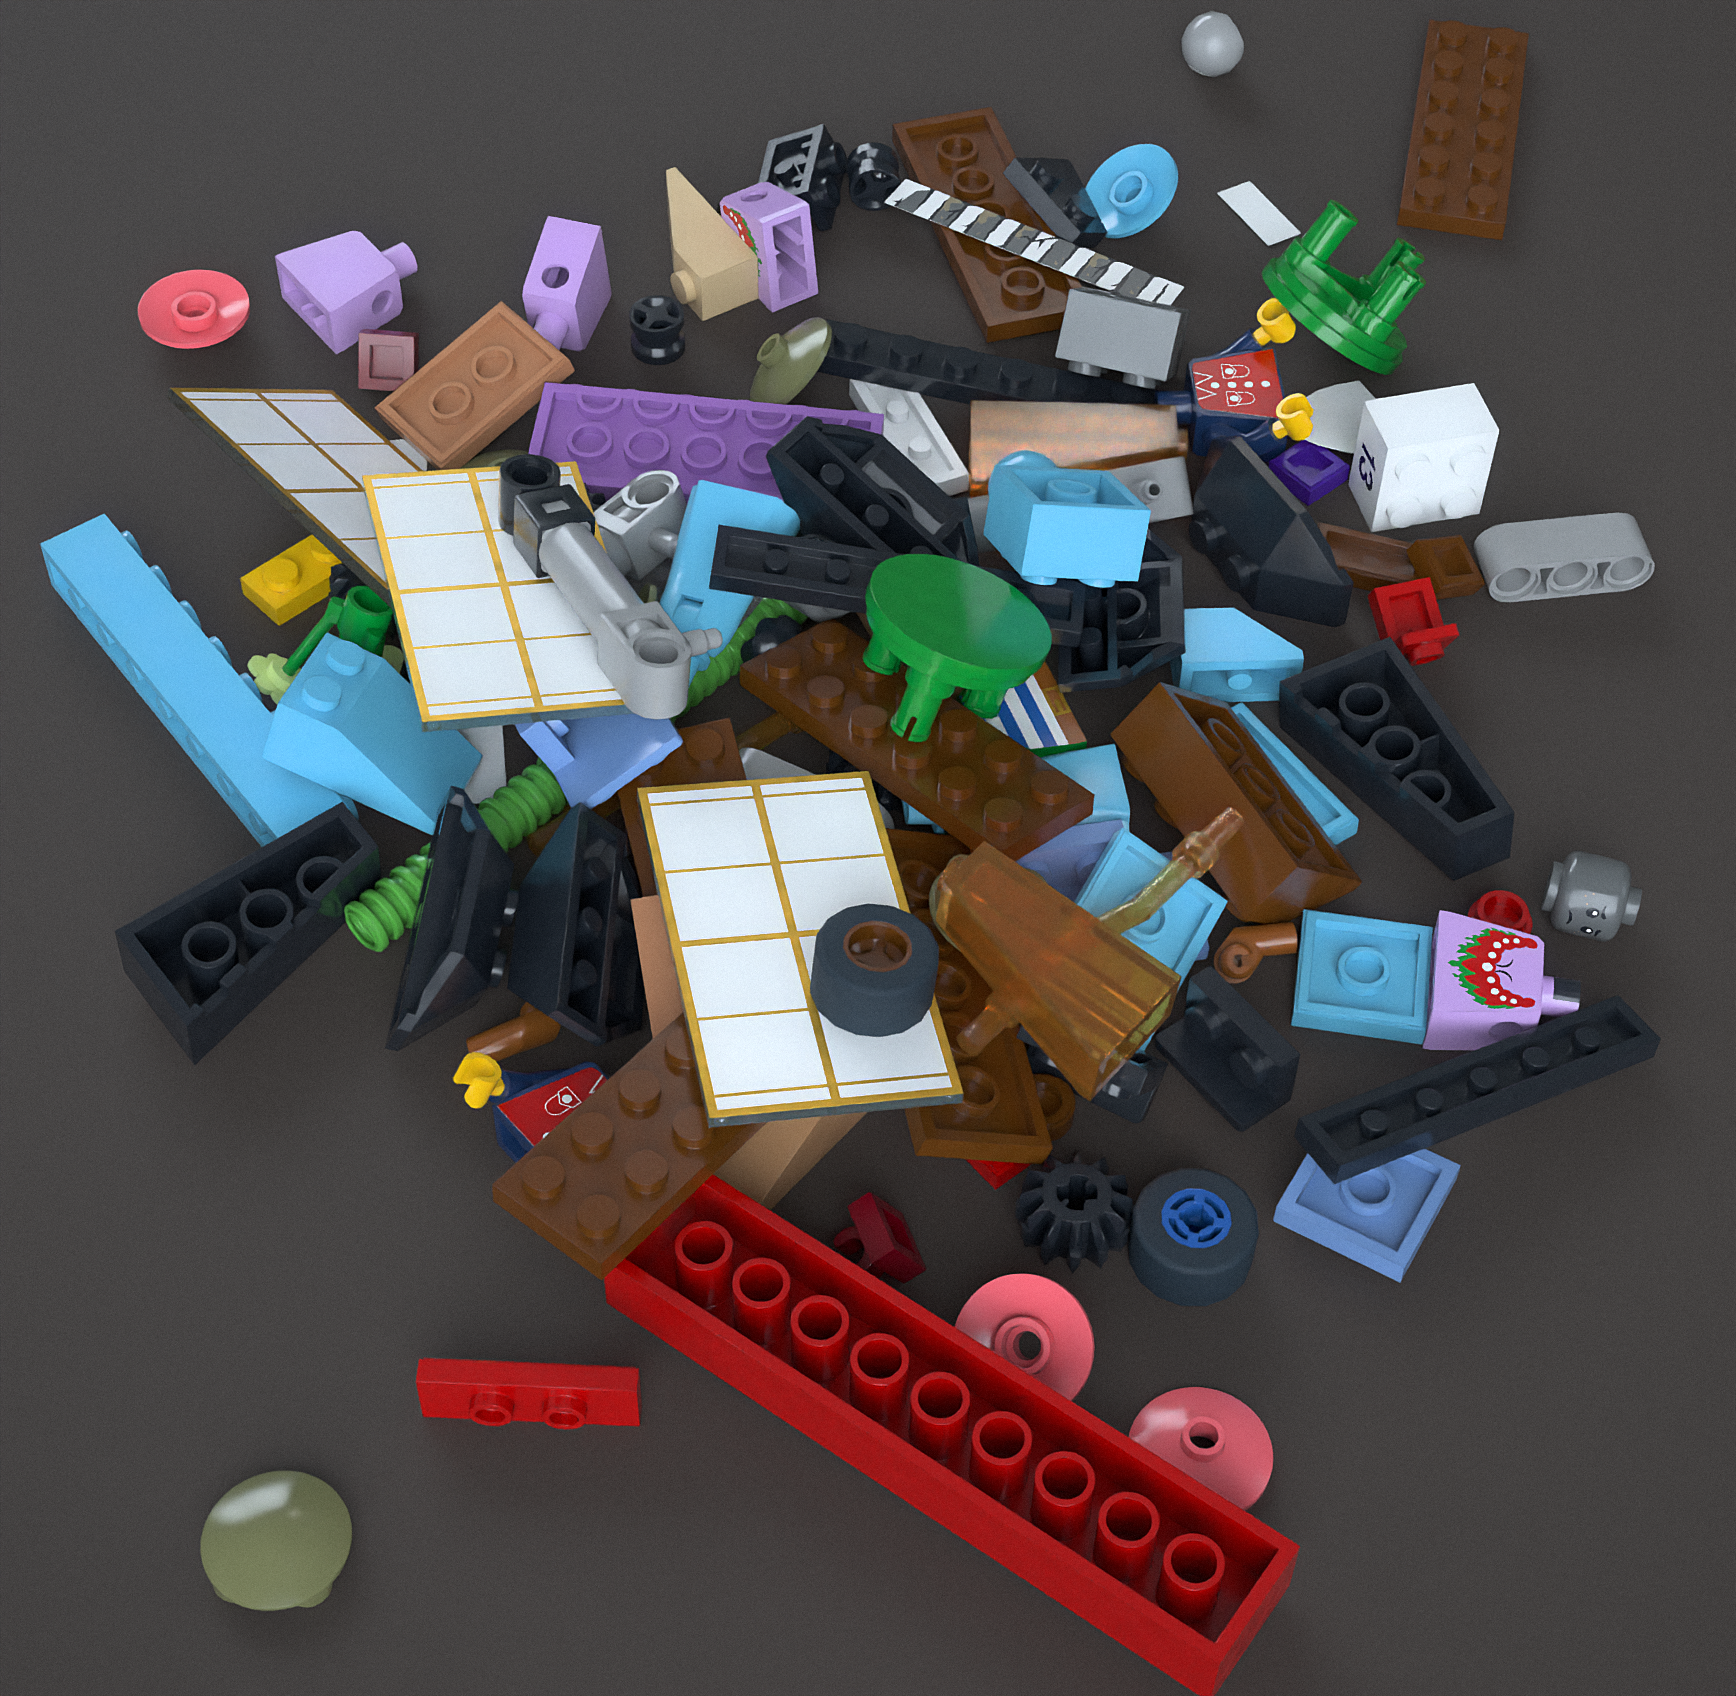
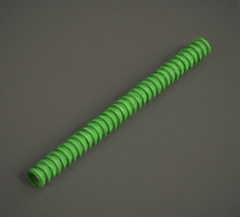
[344,596,807,952]

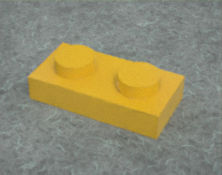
[240,529,345,626]

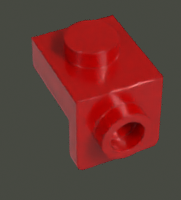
[1367,577,1460,666]

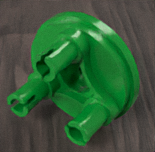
[1262,199,1426,375]
[862,554,1052,742]

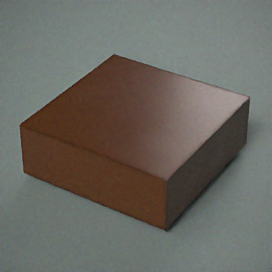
[1406,534,1485,600]

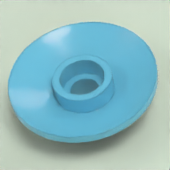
[1086,144,1178,238]

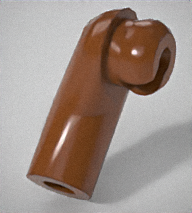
[1214,922,1297,984]
[466,1002,561,1062]

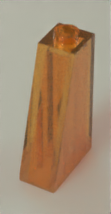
[968,400,1188,498]
[936,841,1182,1101]

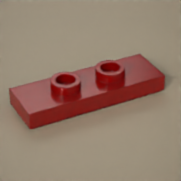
[416,1358,642,1430]

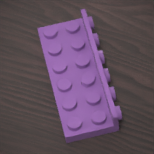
[528,382,884,504]

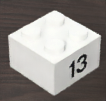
[1348,383,1499,532]

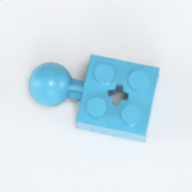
[983,450,1151,588]

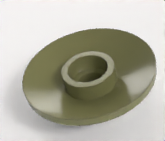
[750,317,832,405]

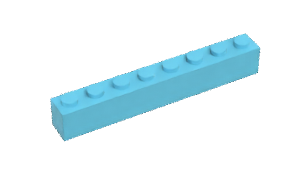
[40,514,359,847]

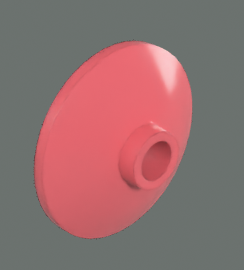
[138,270,250,349]
[955,1273,1095,1401]
[1128,1387,1273,1511]

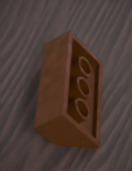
[1110,682,1362,924]

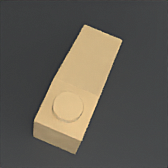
[666,167,759,321]

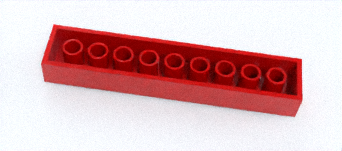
[604,1174,1300,1696]

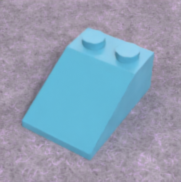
[261,633,483,835]

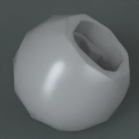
[1181,11,1244,77]

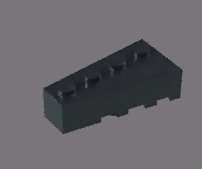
[1279,637,1515,881]
[115,802,381,1065]

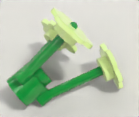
[247,586,404,705]

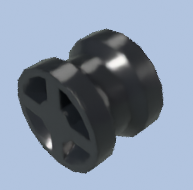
[846,142,901,211]
[629,295,685,365]

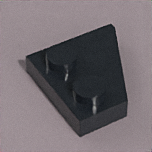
[1003,157,1108,248]

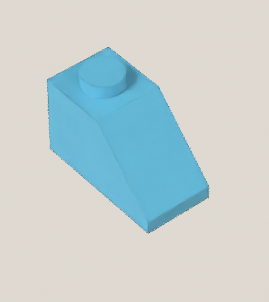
[1170,608,1304,702]

